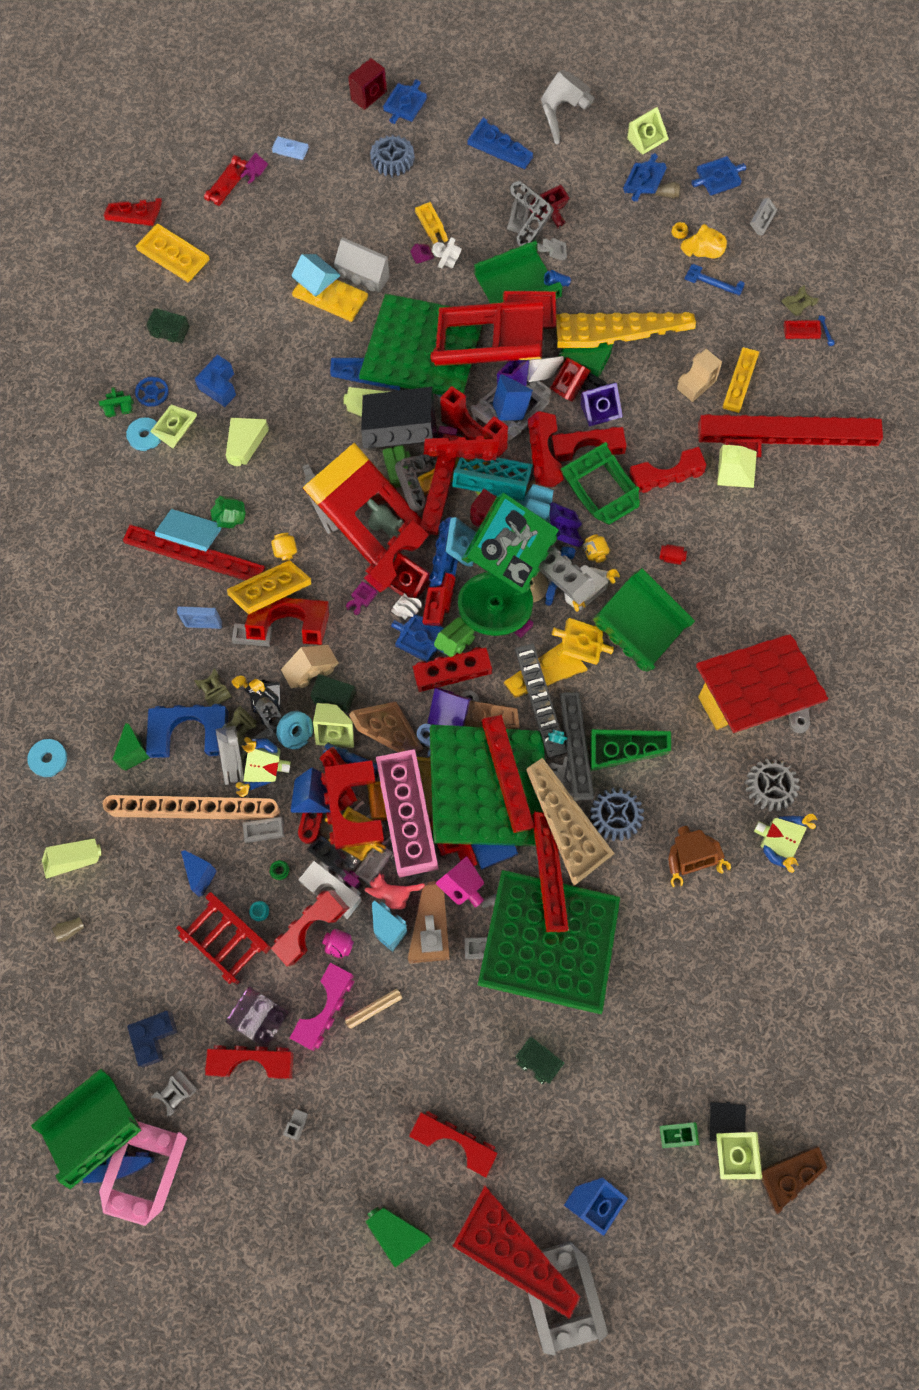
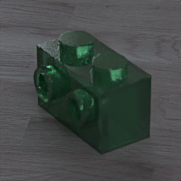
[146,308,190,344]
[310,674,356,713]
[515,1036,564,1085]

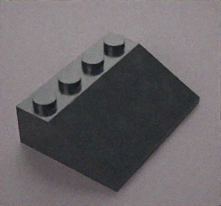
[361,387,437,449]

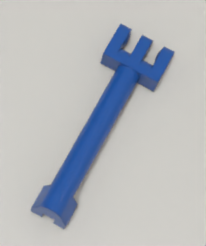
[684,264,745,296]
[545,547,576,606]

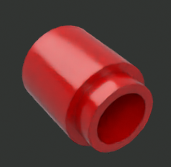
[659,544,687,565]

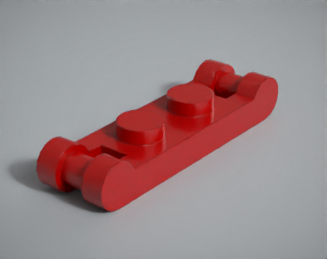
[204,155,248,206]

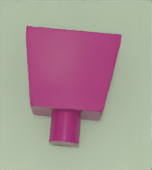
[435,856,484,908]

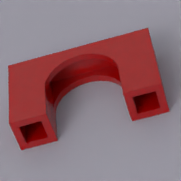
[440,386,508,458]
[245,598,329,645]
[321,760,384,849]

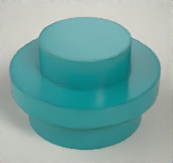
[548,729,567,744]
[249,901,270,922]

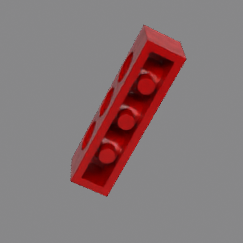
[412,647,492,692]

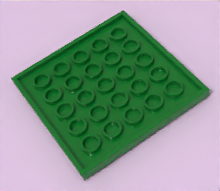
[359,294,483,396]
[429,725,545,846]
[477,870,620,1014]

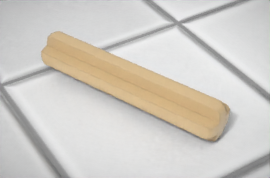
[345,989,402,1029]

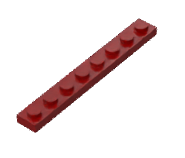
[123,525,266,581]

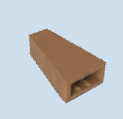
[408,881,450,963]

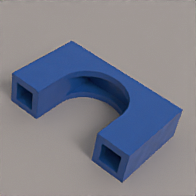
[146,704,229,758]

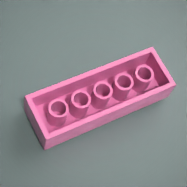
[376,749,439,878]

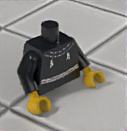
[231,676,280,725]

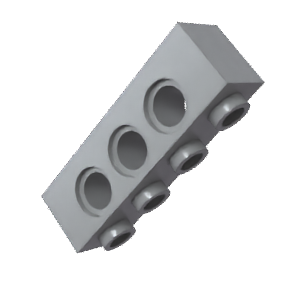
[539,546,596,605]

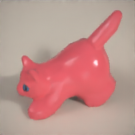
[365,874,425,910]

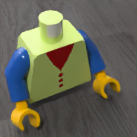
[236,737,291,797]
[754,814,818,873]

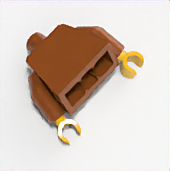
[668,826,731,887]

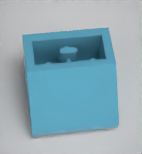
[372,900,408,952]

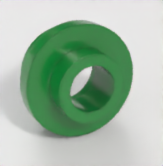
[269,860,290,880]

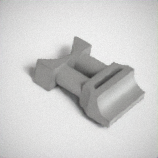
[151,1070,198,1116]

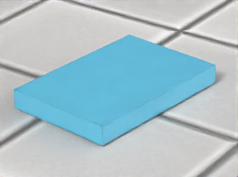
[155,509,221,552]

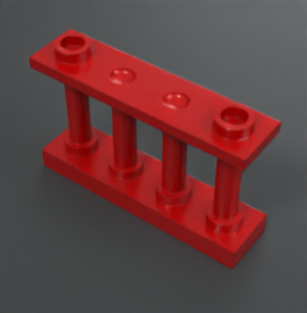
[176,892,271,985]

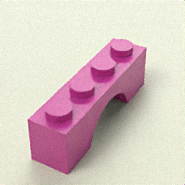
[290,963,355,1051]

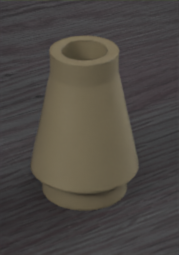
[655,182,680,199]
[52,917,85,943]

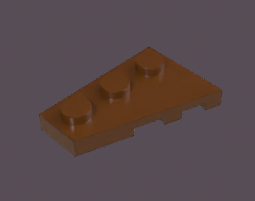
[761,1146,828,1215]

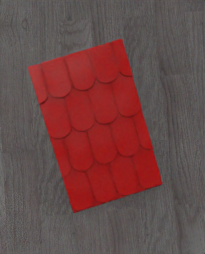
[696,634,828,733]

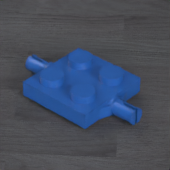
[383,79,427,124]
[623,153,667,202]
[692,156,746,196]
[391,614,448,662]

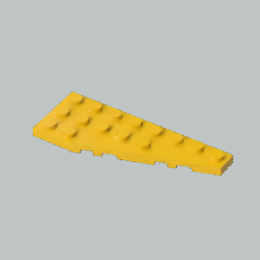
[556,312,696,348]

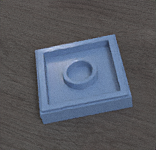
[177,607,222,629]

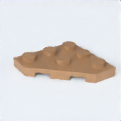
[349,702,424,754]

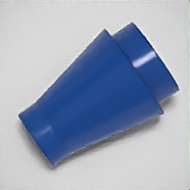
[544,270,571,287]

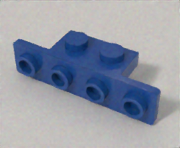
[429,517,458,587]

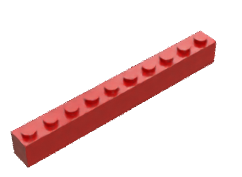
[698,414,883,446]

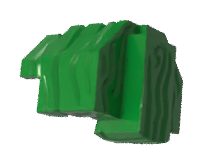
[210,496,246,529]

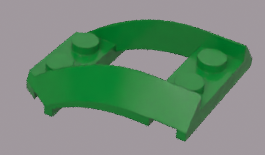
[560,442,640,525]

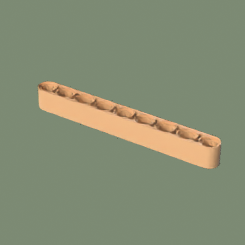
[102,795,280,820]

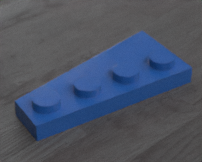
[467,117,533,169]
[330,358,400,391]

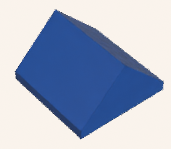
[492,374,533,421]
[291,767,330,813]
[181,850,217,897]

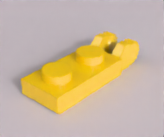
[415,202,448,244]

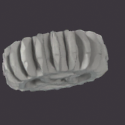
[745,759,800,812]

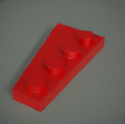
[424,435,500,461]

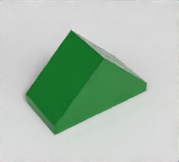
[659,1122,699,1148]

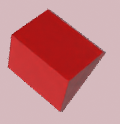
[550,357,591,402]
[388,553,430,599]

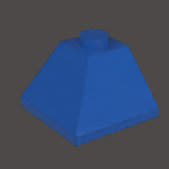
[564,1178,628,1236]

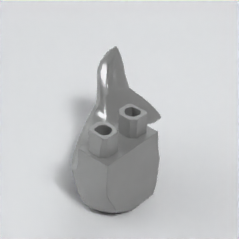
[541,70,595,145]

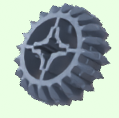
[370,135,415,177]
[590,788,644,841]

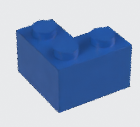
[195,354,236,407]

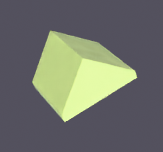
[627,107,669,155]
[151,405,197,448]
[716,1132,762,1179]

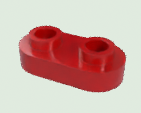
[298,813,323,844]

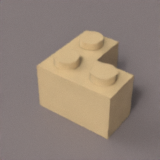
[677,349,722,402]
[281,645,338,688]

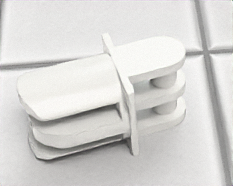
[391,593,422,620]

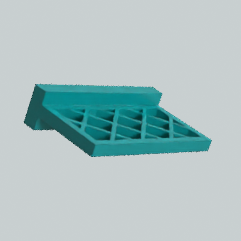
[452,457,533,501]

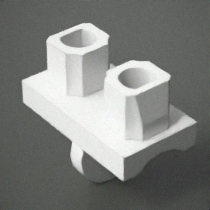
[432,237,462,268]

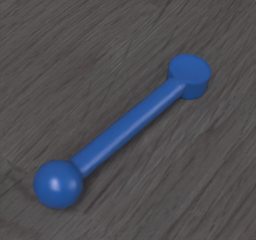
[818,315,835,346]

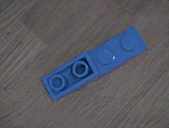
[83,1152,155,1183]

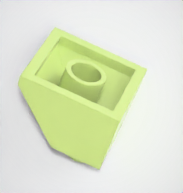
[717,445,756,488]
[313,703,354,748]

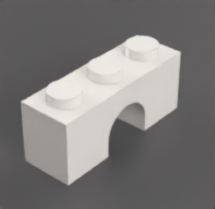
[299,861,362,919]

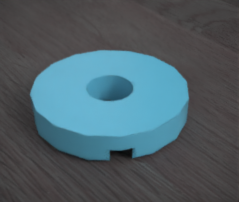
[126,417,161,451]
[276,711,313,750]
[28,739,67,777]

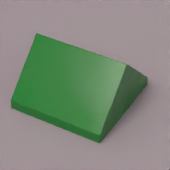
[112,723,150,771]

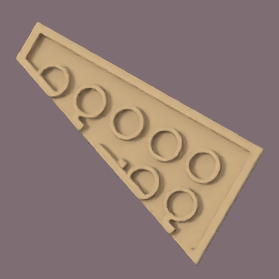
[526,758,614,886]

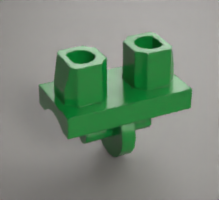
[99,387,134,418]

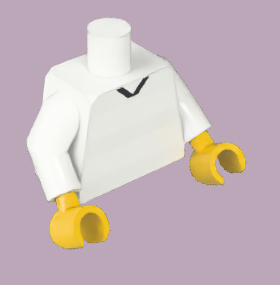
[564,565,620,612]

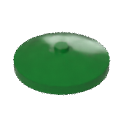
[458,572,533,636]

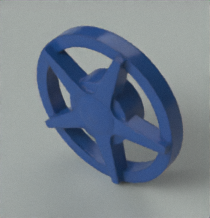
[135,377,169,407]

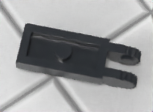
[307,835,355,878]

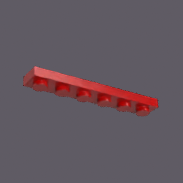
[420,434,459,535]
[481,715,534,833]
[532,812,569,932]

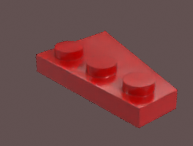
[104,198,162,226]

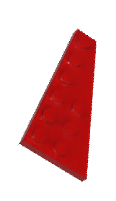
[453,1186,580,1319]

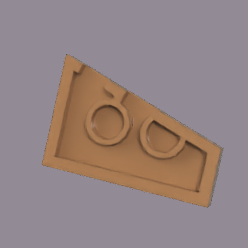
[464,700,520,729]

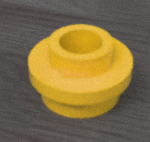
[671,222,689,239]

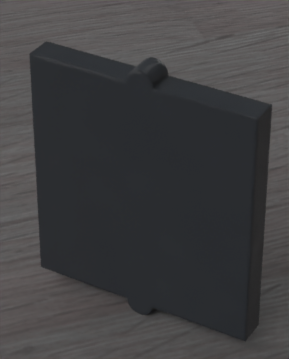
[709,1101,746,1142]

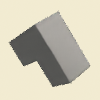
[283,1109,309,1140]

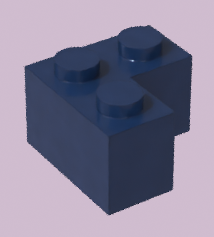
[127,1011,178,1068]

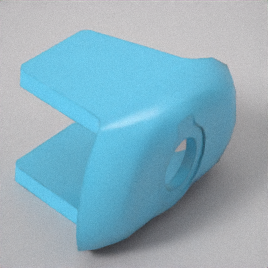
[515,484,553,524]

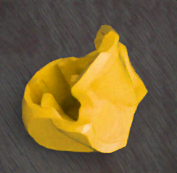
[681,224,727,258]

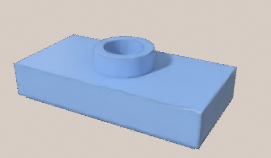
[272,137,309,160]

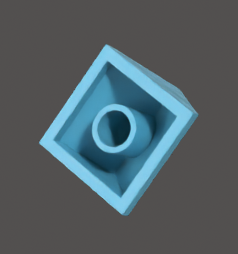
[292,254,340,297]

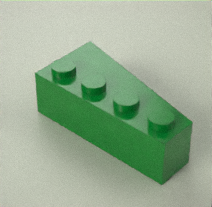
[590,729,671,771]

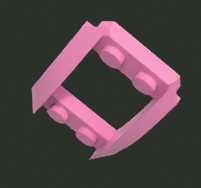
[99,1119,187,1226]

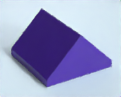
[580,382,623,427]

